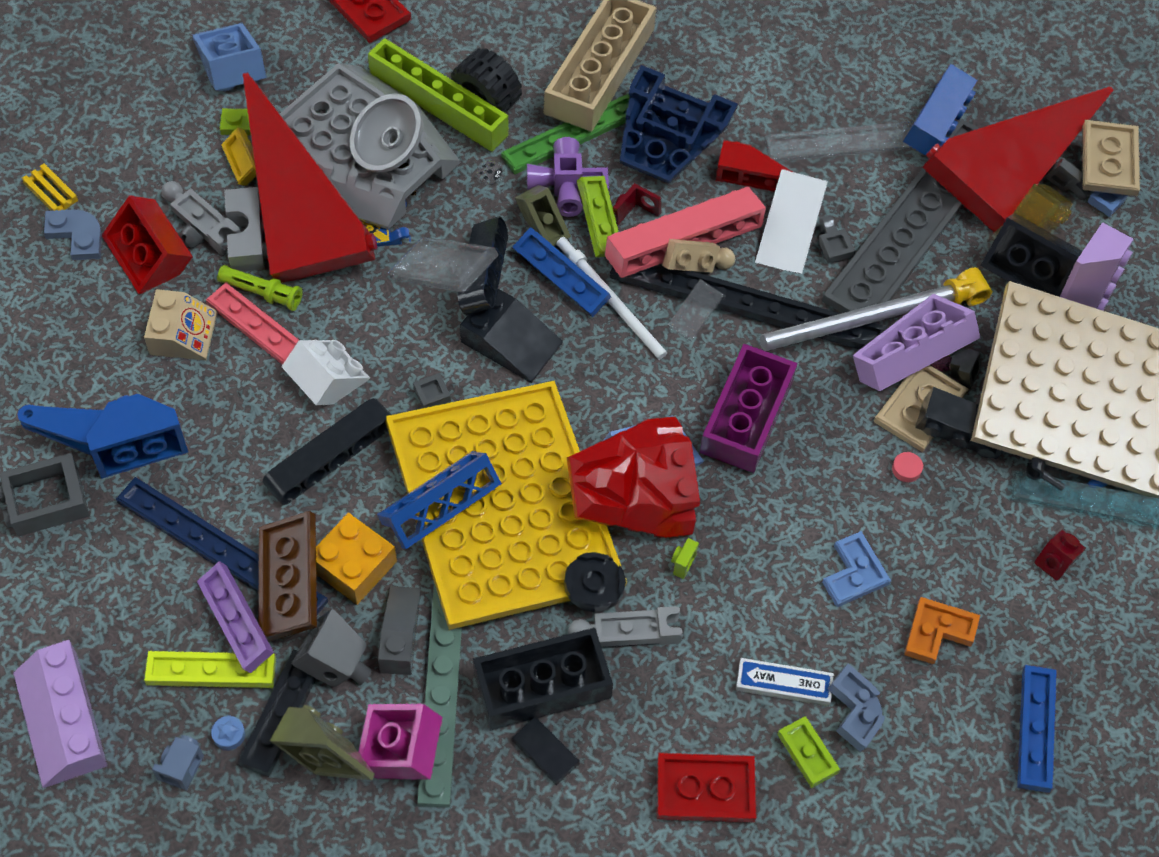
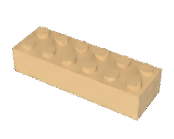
[544,0,657,132]

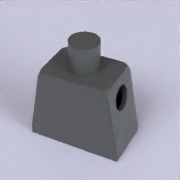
[291,609,372,687]

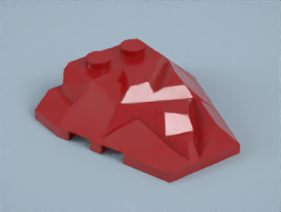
[567,416,700,538]

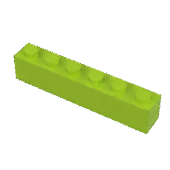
[368,38,509,152]

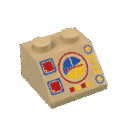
[144,289,217,361]

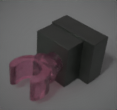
[930,348,981,389]

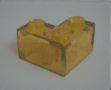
[1013,184,1074,231]

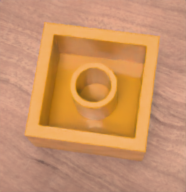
[316,512,397,605]

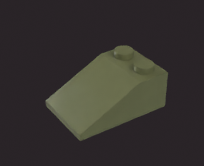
[270,705,375,780]

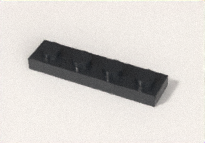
[238,649,317,777]

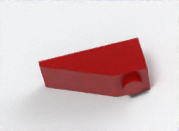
[716,140,793,191]

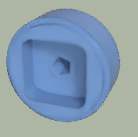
[211,716,245,750]

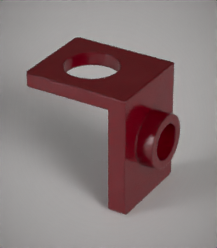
[613,183,661,225]

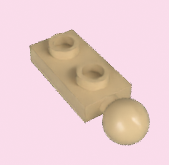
[662,239,735,273]

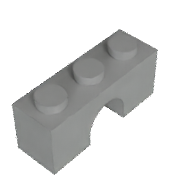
[224,187,268,271]

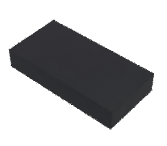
[512,716,580,785]

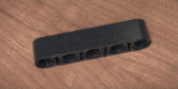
[458,216,508,316]
[262,398,392,505]

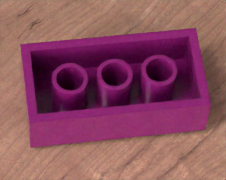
[699,343,798,473]

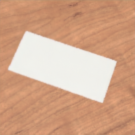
[755,169,828,273]

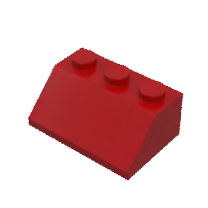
[101,195,193,294]

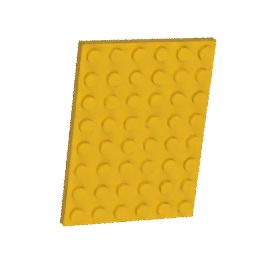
[386,380,627,630]

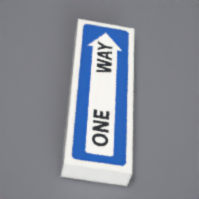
[736,658,834,706]

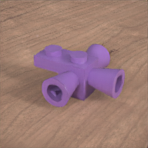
[527,137,609,217]

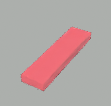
[206,283,299,365]

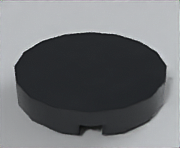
[564,552,626,612]

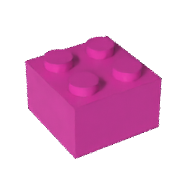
[358,704,443,780]

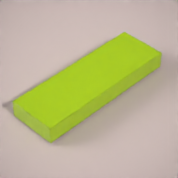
[577,176,619,258]

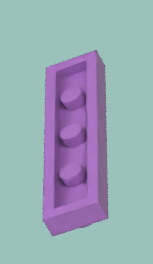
[197,561,274,673]

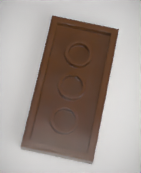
[258,510,317,642]

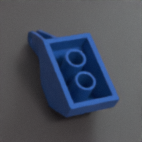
[17,394,188,479]

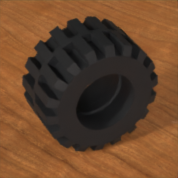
[451,48,522,113]

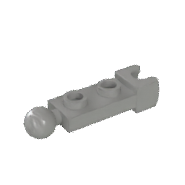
[161,181,241,255]
[568,606,683,647]

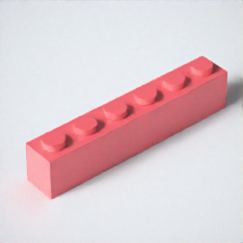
[605,186,766,278]

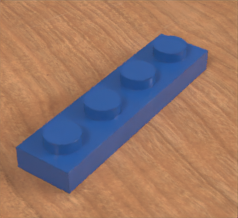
[512,227,611,317]
[1017,665,1057,793]

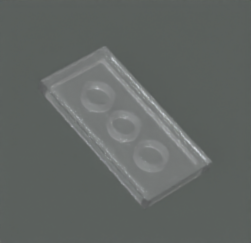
[388,237,499,293]

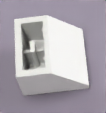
[282,340,370,405]

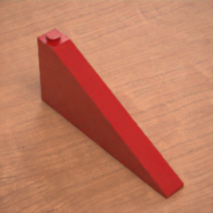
[243,72,377,283]
[922,86,1114,232]

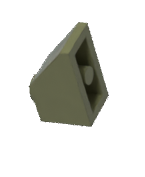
[515,185,571,246]

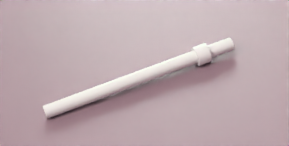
[556,237,667,360]

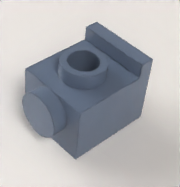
[152,735,204,791]

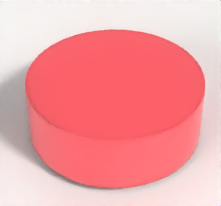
[892,452,923,483]

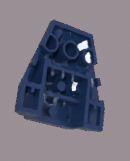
[620,65,738,184]

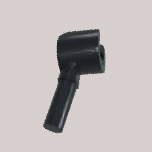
[1026,458,1066,491]

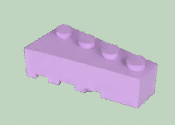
[853,294,980,391]

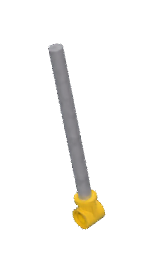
[760,267,993,351]

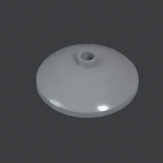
[350,94,424,173]

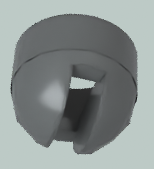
[179,224,204,248]

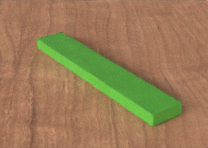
[501,93,629,175]

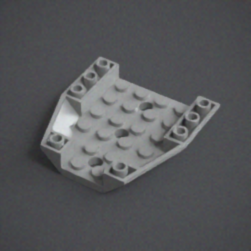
[280,63,460,230]

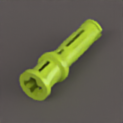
[217,265,303,311]

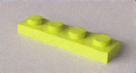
[144,651,276,688]

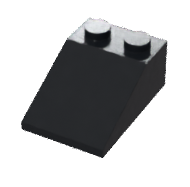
[460,289,563,383]

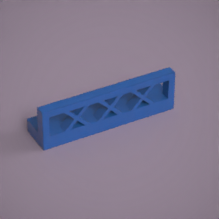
[377,451,502,549]

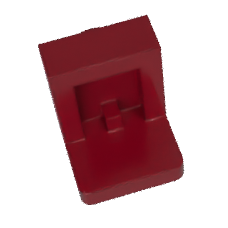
[1034,530,1086,581]

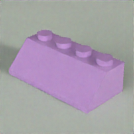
[1060,222,1134,311]
[13,640,107,788]

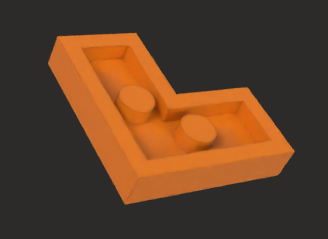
[904,597,980,665]

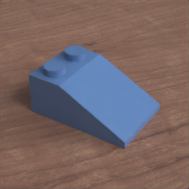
[192,23,266,91]

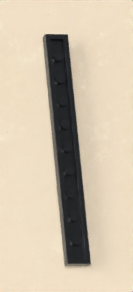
[610,263,888,350]

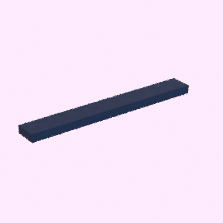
[116,477,328,615]

